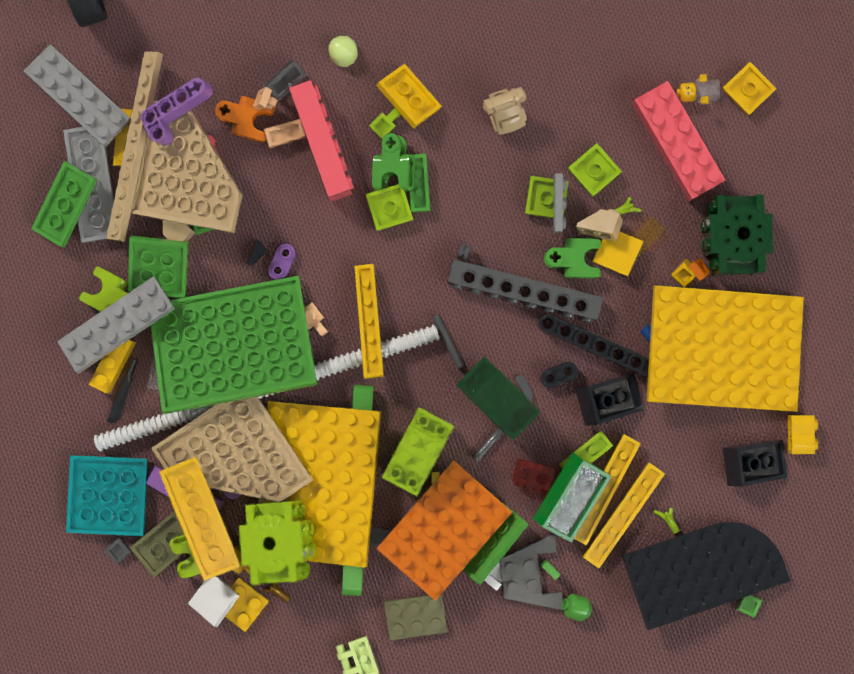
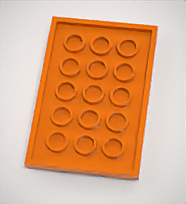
[376,460,512,601]

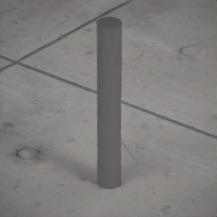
[432,314,464,369]

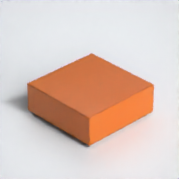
[689,257,710,281]

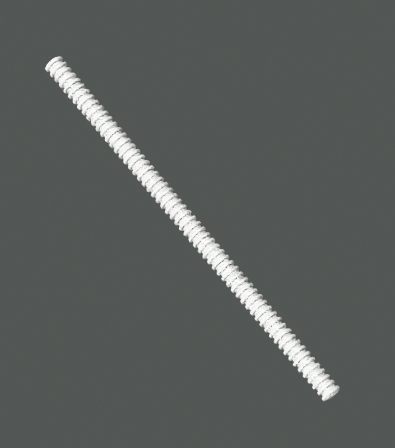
[94,324,439,451]

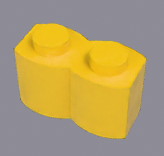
[788,415,818,454]

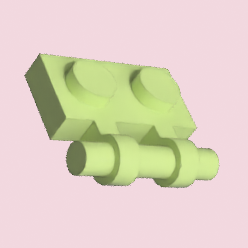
[336,636,379,674]

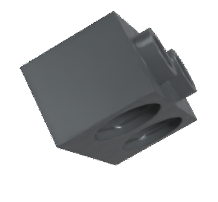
[264,59,307,101]

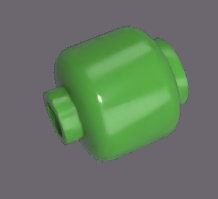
[562,594,592,622]

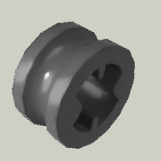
[456,242,472,262]

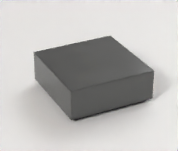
[104,537,132,565]

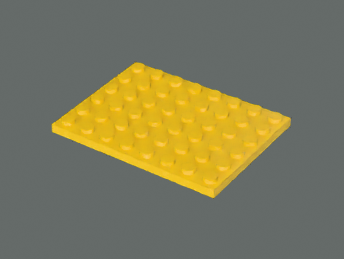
[647,286,804,412]
[258,401,381,568]

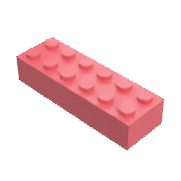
[289,80,354,202]
[632,81,725,202]

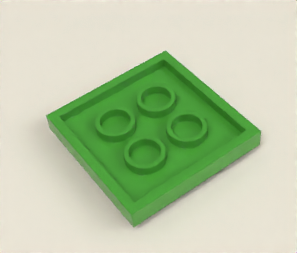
[128,236,189,298]

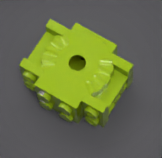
[382,408,454,496]
[239,500,316,585]

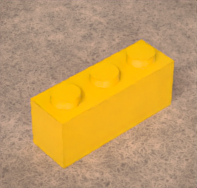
[89,339,137,393]

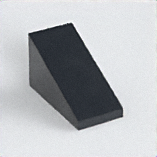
[248,240,268,267]

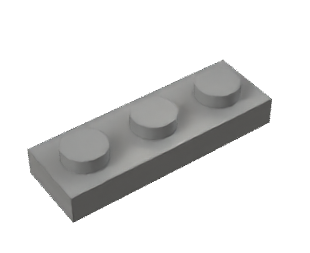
[553,173,567,234]

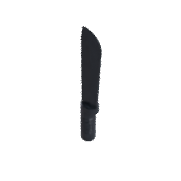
[107,358,138,423]

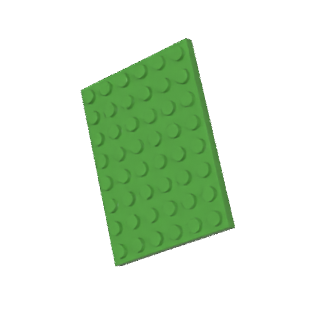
[151,276,318,414]

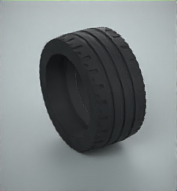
[67,0,107,27]

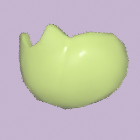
[328,36,358,67]

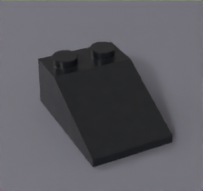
[575,373,644,426]
[723,439,788,487]

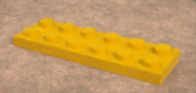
[159,456,241,581]

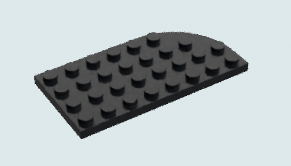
[622,522,791,630]

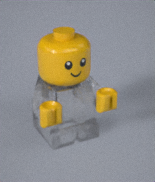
[677,74,720,105]

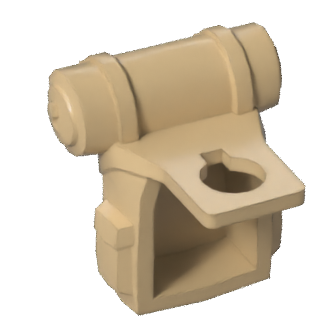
[483,87,527,135]

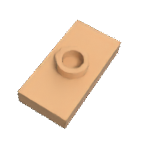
[264,119,306,148]

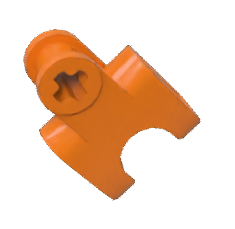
[215,96,276,143]

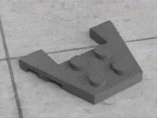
[500,534,563,610]

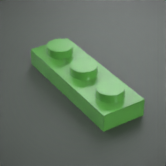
[410,154,430,213]

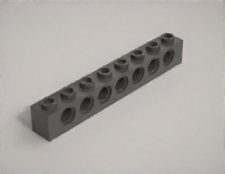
[448,260,603,323]

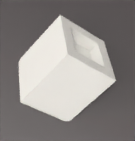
[484,562,502,591]

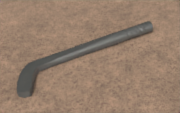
[473,375,533,462]

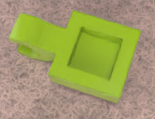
[369,108,401,139]

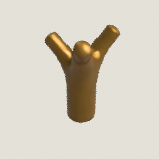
[264,582,291,603]

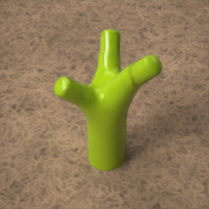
[615,197,641,215]
[654,508,680,534]

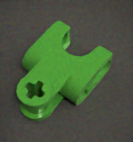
[372,133,415,191]
[544,238,601,279]

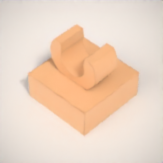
[252,87,277,111]

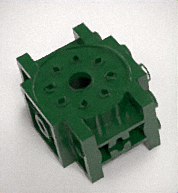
[700,194,773,276]
[456,356,541,440]

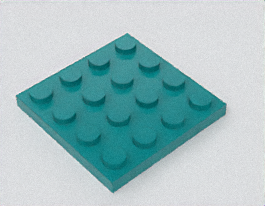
[66,455,148,536]

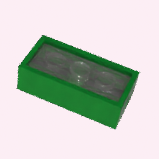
[533,453,612,542]

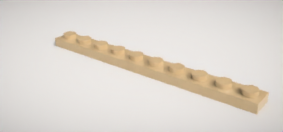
[106,52,163,242]

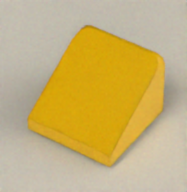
[671,259,696,288]

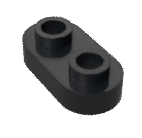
[540,362,578,388]

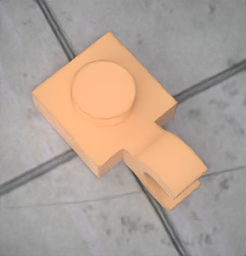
[305,303,328,336]

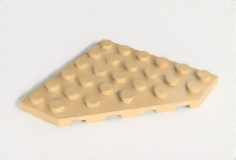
[131,101,242,233]
[151,396,313,502]

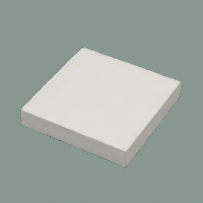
[188,576,240,627]

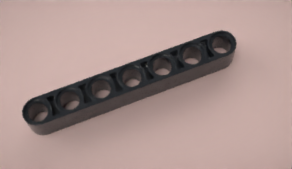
[538,315,649,378]

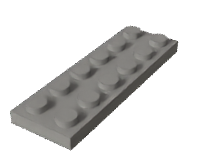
[24,44,131,147]
[63,127,114,243]
[57,276,175,374]

